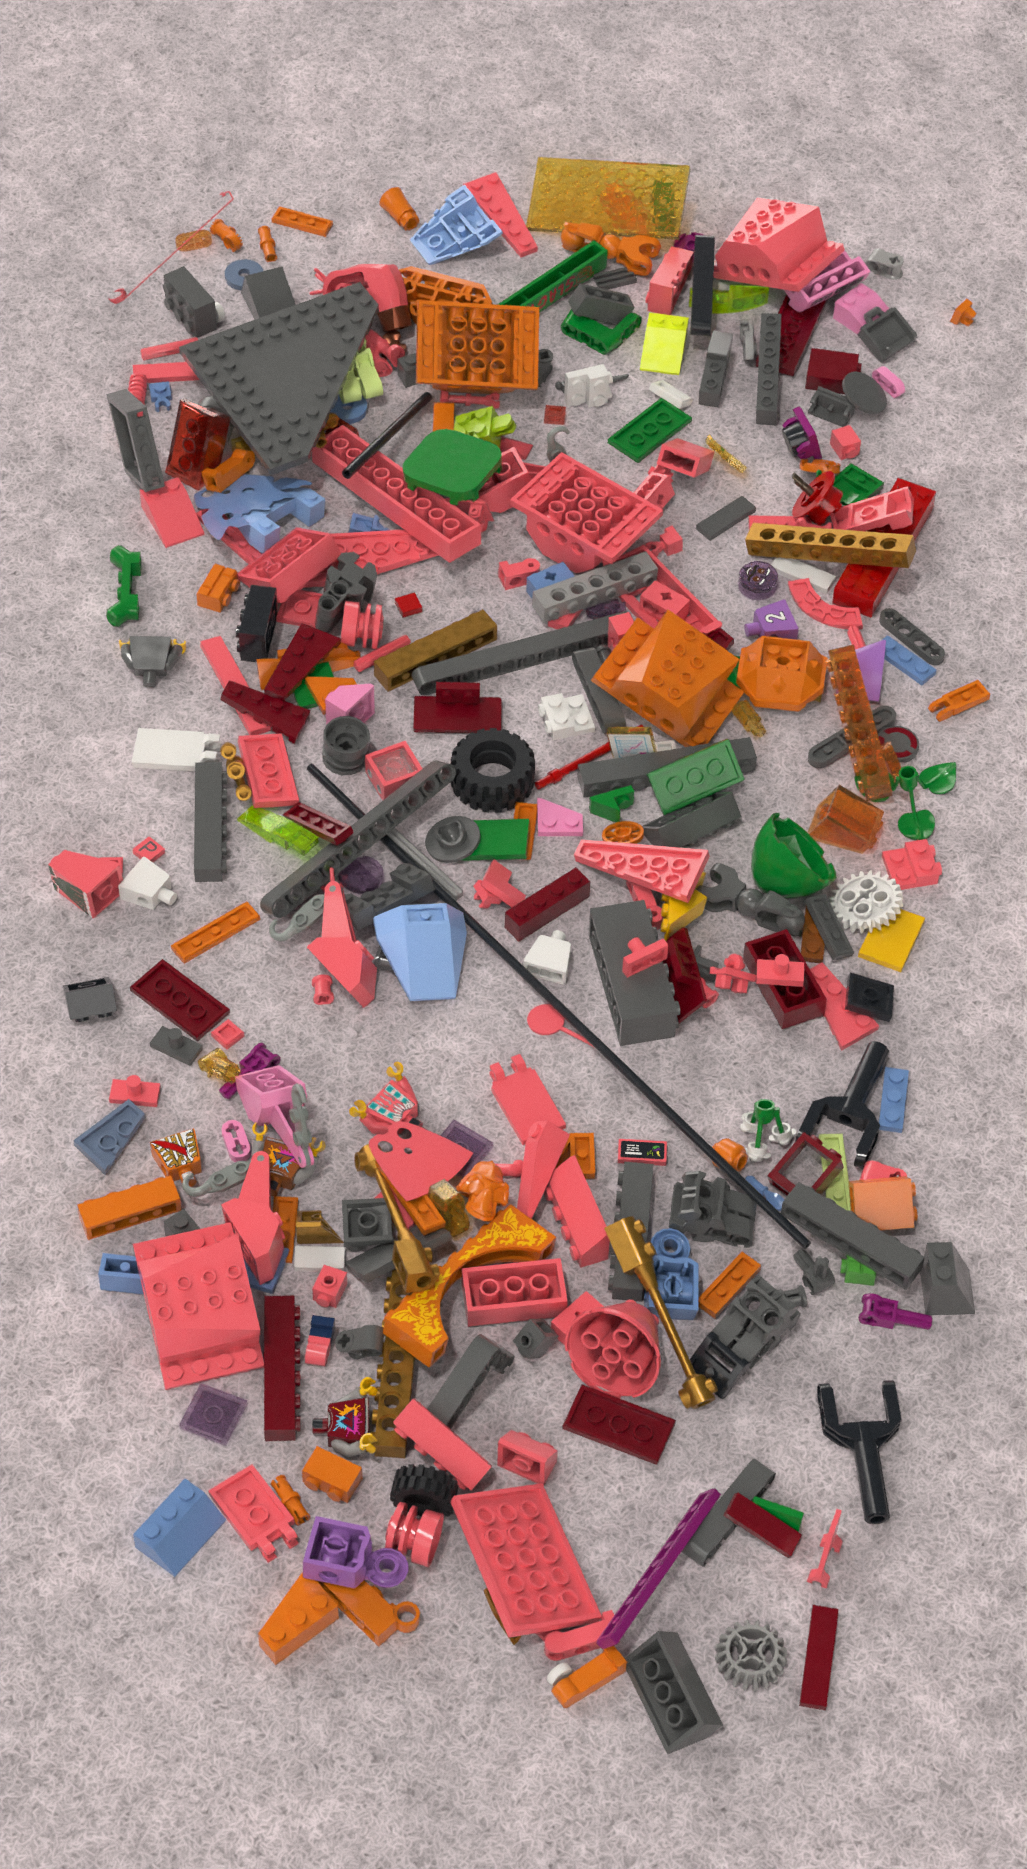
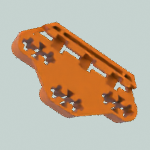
[399,266,493,324]

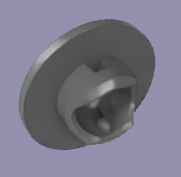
[842,372,887,414]
[425,816,481,863]

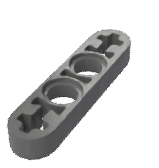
[879,608,945,666]

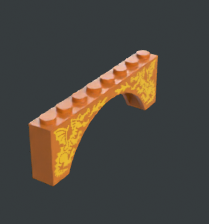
[383,1204,556,1368]

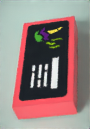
[618,1139,667,1166]

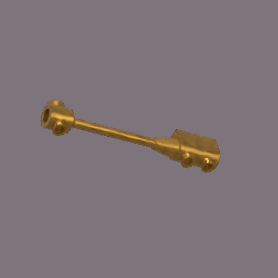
[354,1144,439,1293]
[604,1216,718,1409]

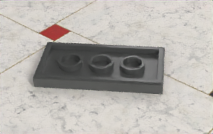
[344,1226,452,1283]

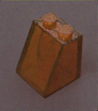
[808,784,884,854]

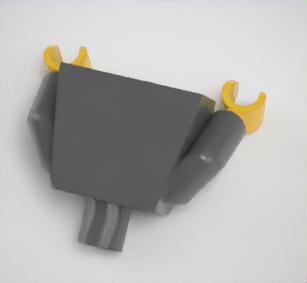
[119,636,186,687]

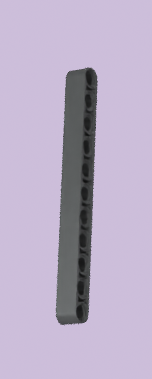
[411,611,634,696]
[260,760,456,918]

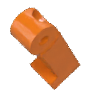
[201,449,255,493]
[551,1646,627,1708]

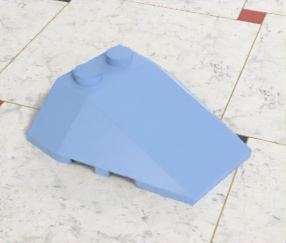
[410,185,503,265]

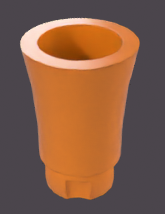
[379,187,419,230]

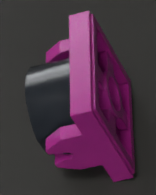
[781,406,822,460]

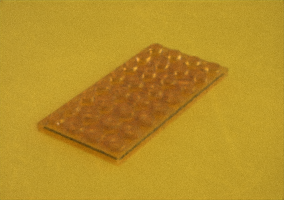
[526,157,691,240]

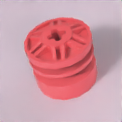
[341,601,384,650]
[385,1502,444,1567]

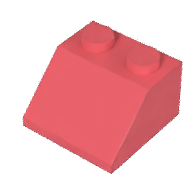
[497,1430,558,1486]

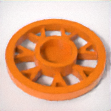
[602,821,644,844]

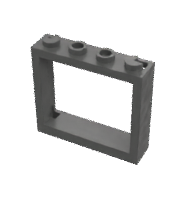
[106,389,165,492]

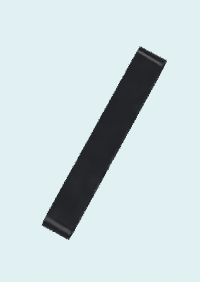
[690,235,715,336]

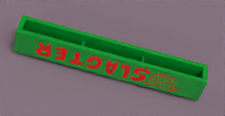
[497,240,608,313]

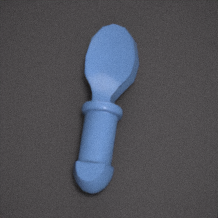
[745,1176,784,1211]

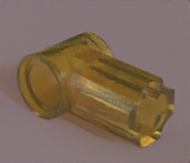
[198,1048,241,1084]

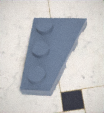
[73,1099,145,1175]

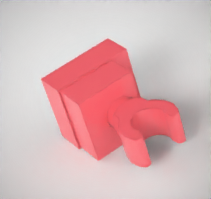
[645,526,683,557]

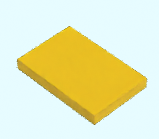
[858,909,925,972]

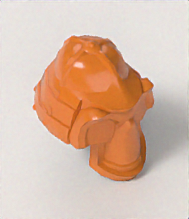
[456,1161,509,1221]

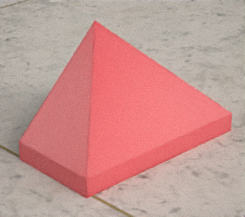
[500,436,533,460]

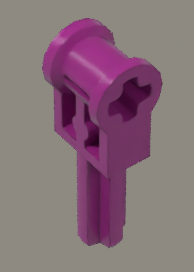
[219,1042,281,1099]
[858,1293,933,1330]

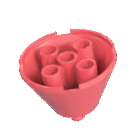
[565,1299,661,1398]

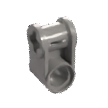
[865,248,904,280]

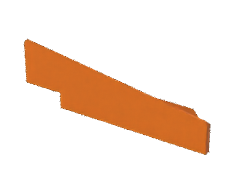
[257,642,361,690]

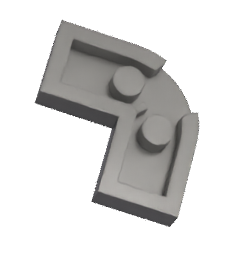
[740,319,757,360]

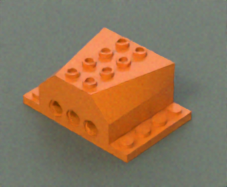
[416,300,539,394]
[591,609,744,747]

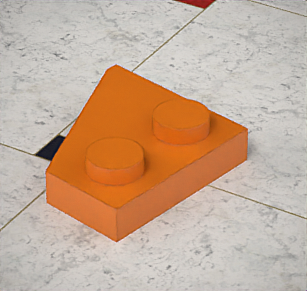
[554,1133,595,1179]

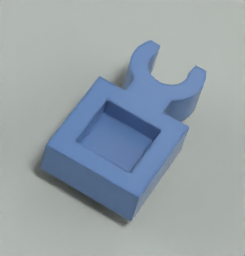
[149,381,172,412]

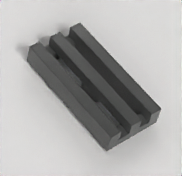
[593,267,637,290]

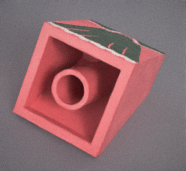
[48,850,123,918]

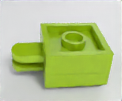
[454,406,516,448]

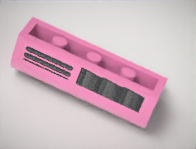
[784,251,870,312]

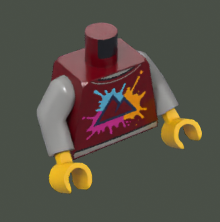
[312,1377,378,1458]

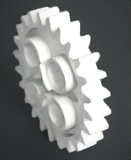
[829,870,903,934]

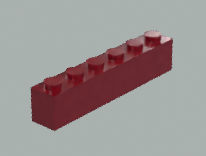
[264,1295,301,1441]

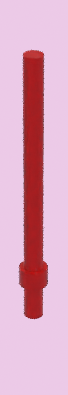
[535,724,645,790]

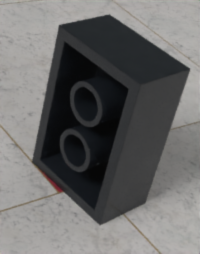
[236,585,278,662]

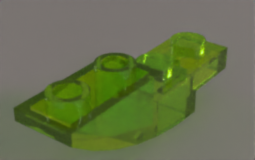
[689,285,769,314]

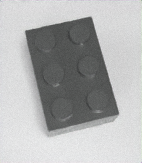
[163,266,217,338]

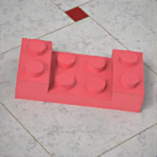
[830,486,914,531]

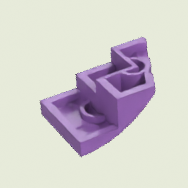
[835,640,886,702]

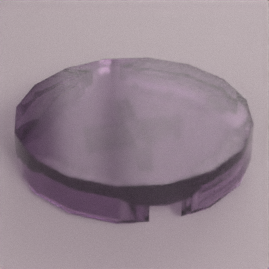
[338,856,384,894]

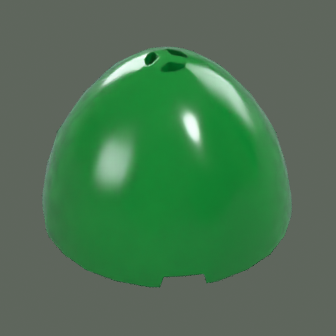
[751,813,837,899]

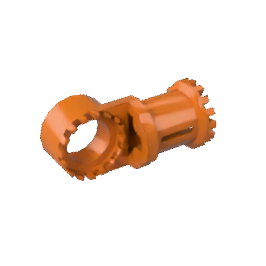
[210,218,243,252]

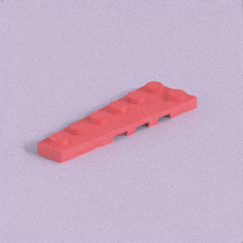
[463,172,538,258]

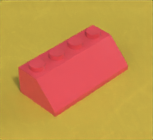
[544,1155,610,1268]

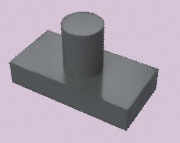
[150,1026,203,1066]

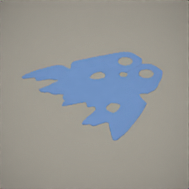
[194,474,312,540]

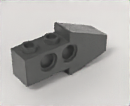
[698,330,733,407]

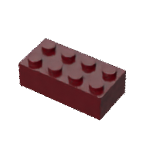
[743,929,827,1029]

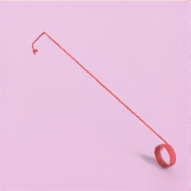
[108,191,234,304]

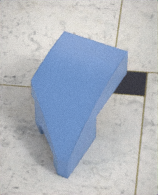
[348,513,389,533]

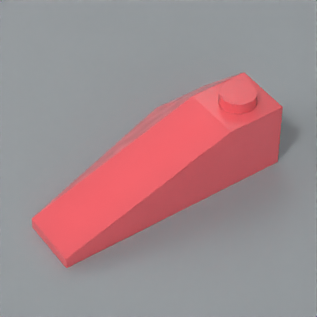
[517,1120,570,1219]

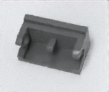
[808,386,855,427]

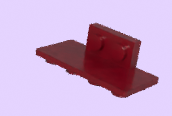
[413,682,502,733]
[663,927,707,1024]

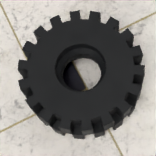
[390,1464,459,1517]

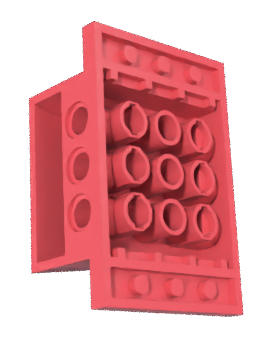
[713,198,845,292]
[510,452,663,573]
[133,1222,264,1390]

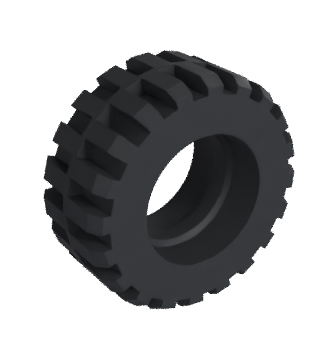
[451,728,535,813]

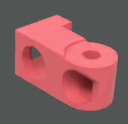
[498,558,540,590]

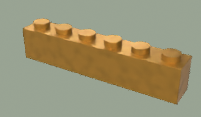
[374,609,497,692]

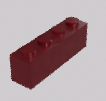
[504,867,591,942]

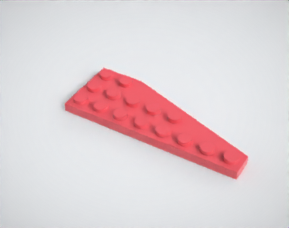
[304,530,439,588]

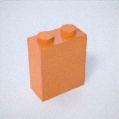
[849,1176,918,1230]

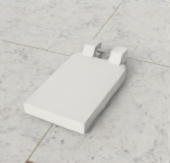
[132,728,221,772]

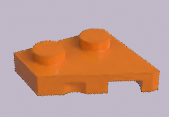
[305,677,357,715]

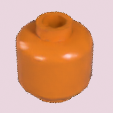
[712,1138,748,1171]

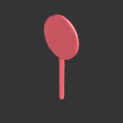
[527,1004,595,1048]

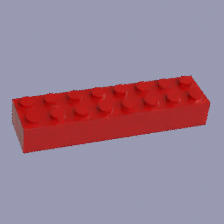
[832,478,936,618]

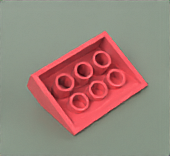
[237,527,341,603]

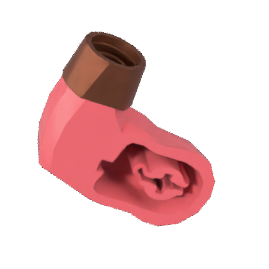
[323,264,412,333]

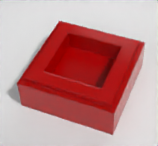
[395,592,422,618]

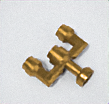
[220,742,251,801]

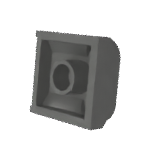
[342,1198,393,1252]

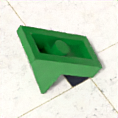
[589,785,634,823]

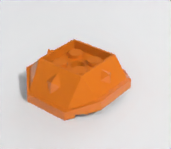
[736,636,828,712]

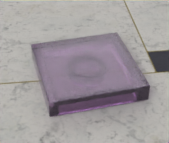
[440,1120,493,1178]
[179,1383,247,1446]

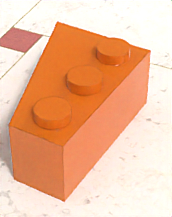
[258,1572,339,1665]

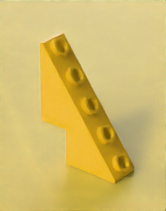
[661,872,707,941]

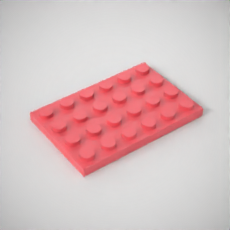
[451,1483,602,1638]

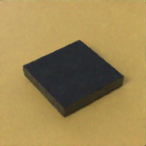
[845,972,894,1022]

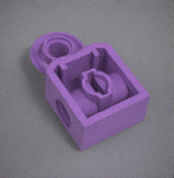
[303,1516,409,1588]

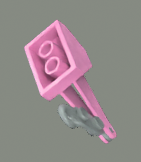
[235,1065,314,1168]

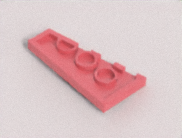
[810,962,879,1051]

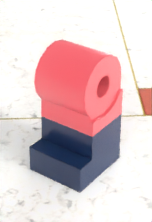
[305,1315,335,1366]

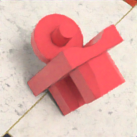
[709,954,756,994]

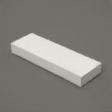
[770,557,836,594]

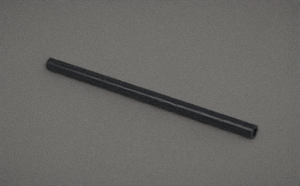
[342,392,432,479]

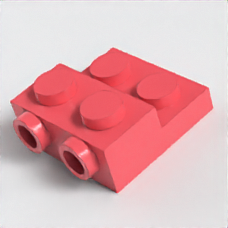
[882,839,942,890]

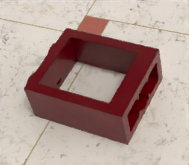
[767,1132,844,1196]

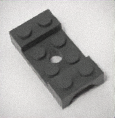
[344,863,435,931]

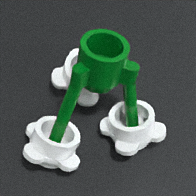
[740,1099,797,1162]

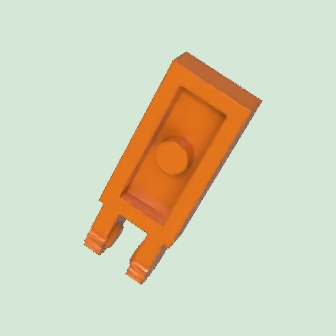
[928,680,990,722]

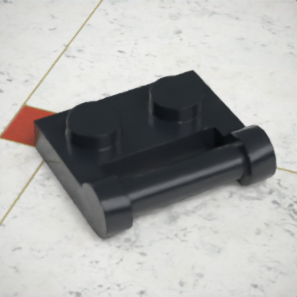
[690,1331,751,1399]

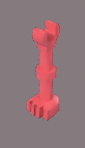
[440,390,500,409]

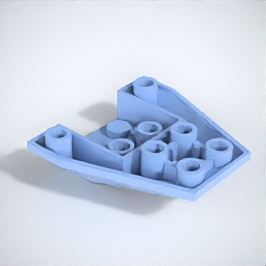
[373,903,467,1001]

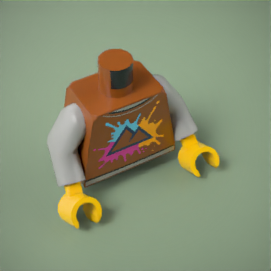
[251,1122,326,1197]

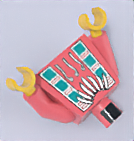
[349,1061,423,1136]

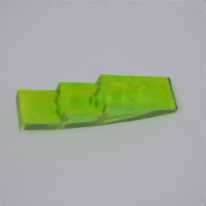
[237,806,319,856]

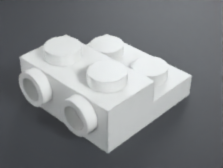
[564,364,613,408]
[538,693,595,740]

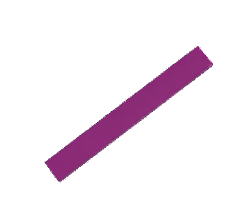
[596,1488,721,1649]

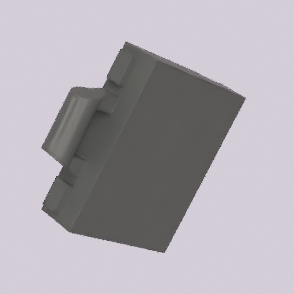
[857,306,918,363]

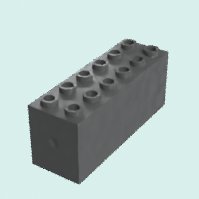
[588,900,680,1046]

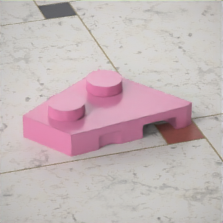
[537,798,583,836]

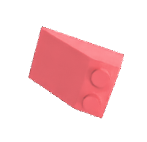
[140,477,204,548]

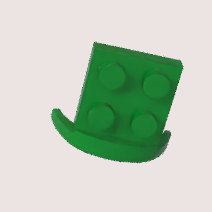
[816,463,884,507]

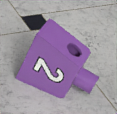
[744,599,799,640]

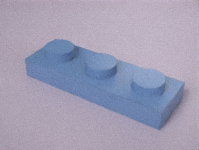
[882,635,937,686]
[879,1067,909,1133]

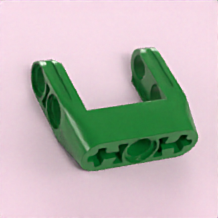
[560,309,642,355]

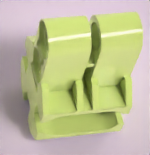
[339,338,383,404]

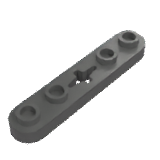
[808,705,896,768]

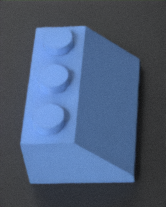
[133,1479,226,1577]

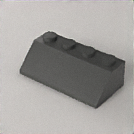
[642,791,742,848]
[624,1631,723,1754]

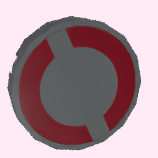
[875,726,919,764]

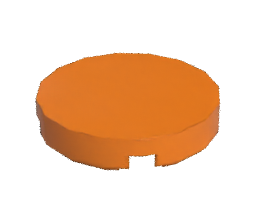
[799,459,841,474]

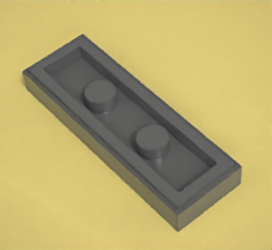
[696,496,756,541]
[804,894,854,960]

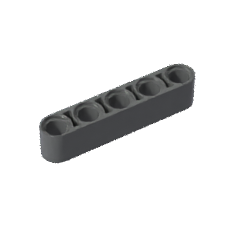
[572,647,626,734]
[682,1459,776,1567]

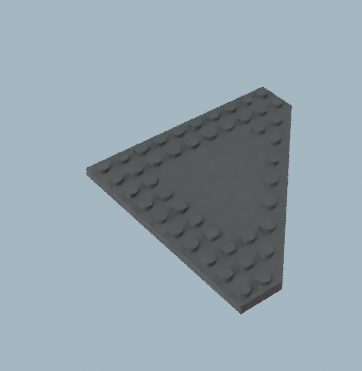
[179,282,379,475]

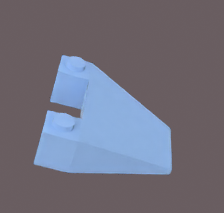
[228,487,325,554]

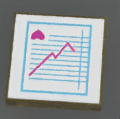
[607,727,657,759]

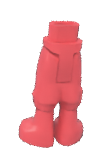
[365,329,405,377]

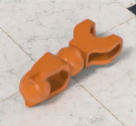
[561,222,661,276]

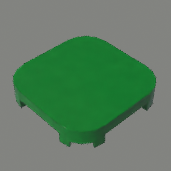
[403,429,502,505]

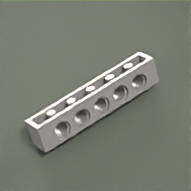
[532,551,658,623]

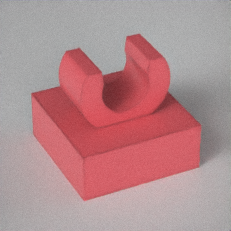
[473,880,502,909]

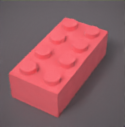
[461,1258,568,1327]

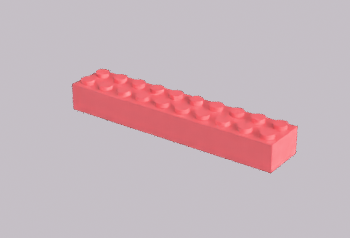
[312,425,481,563]

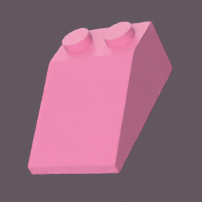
[833,283,889,334]

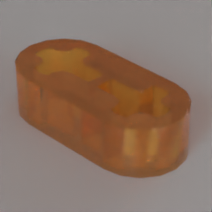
[175,230,212,252]
[880,741,902,781]

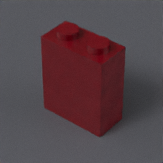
[805,348,862,395]

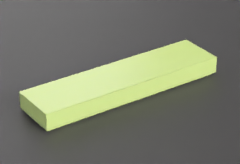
[818,1134,851,1211]

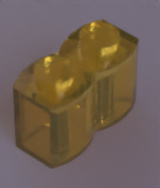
[428,1179,470,1237]

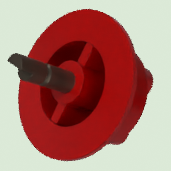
[792,471,843,526]

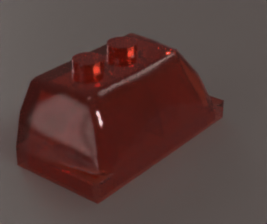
[165,398,230,490]

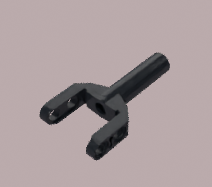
[795,1041,890,1169]
[817,1380,902,1524]

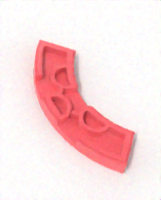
[788,578,863,629]

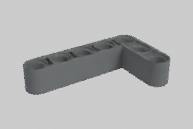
[410,1334,515,1440]

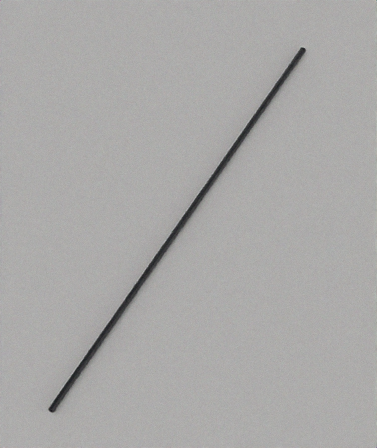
[307,763,811,1249]

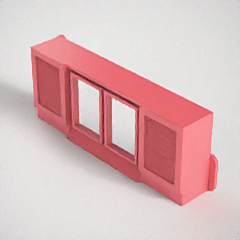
[602,545,722,636]

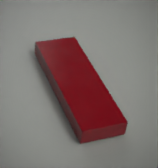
[723,1492,802,1558]

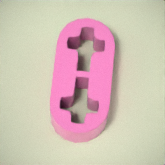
[872,366,905,398]
[222,1120,251,1162]

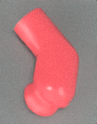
[496,1160,523,1177]

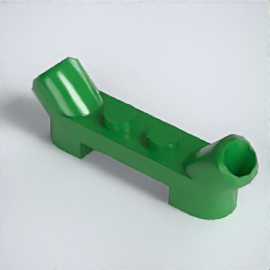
[106,545,142,627]

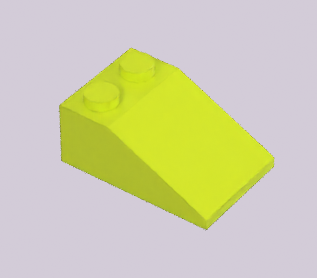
[640,312,689,375]

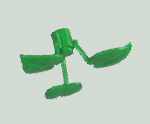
[854,762,956,840]

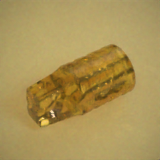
[732,700,767,737]

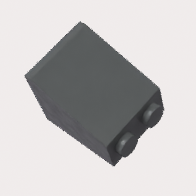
[241,267,296,320]
[920,1242,975,1315]

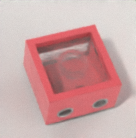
[365,741,425,801]

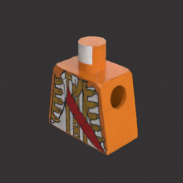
[150,1128,202,1187]

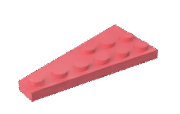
[574,840,710,903]

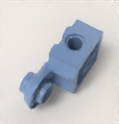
[644,1228,699,1320]

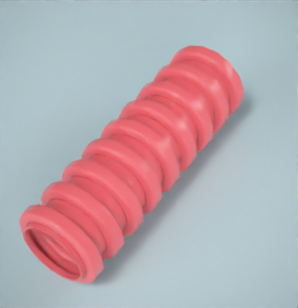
[128,373,148,417]

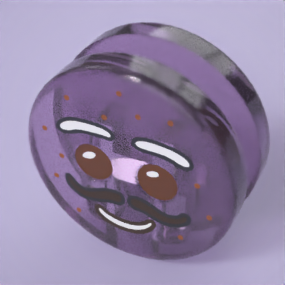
[738,561,778,600]

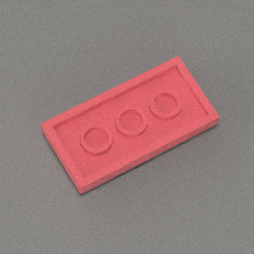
[238,733,299,808]

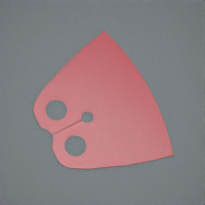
[369,1121,473,1201]

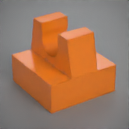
[950,299,977,326]

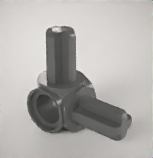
[793,1249,835,1295]

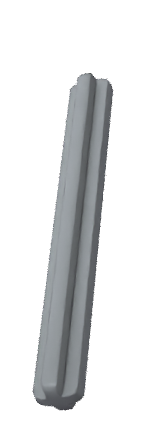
[387,828,463,900]

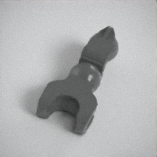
[696,863,805,936]

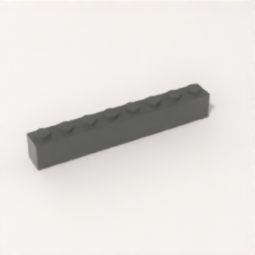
[577,737,757,798]

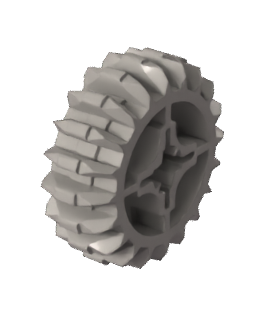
[715,1619,787,1692]

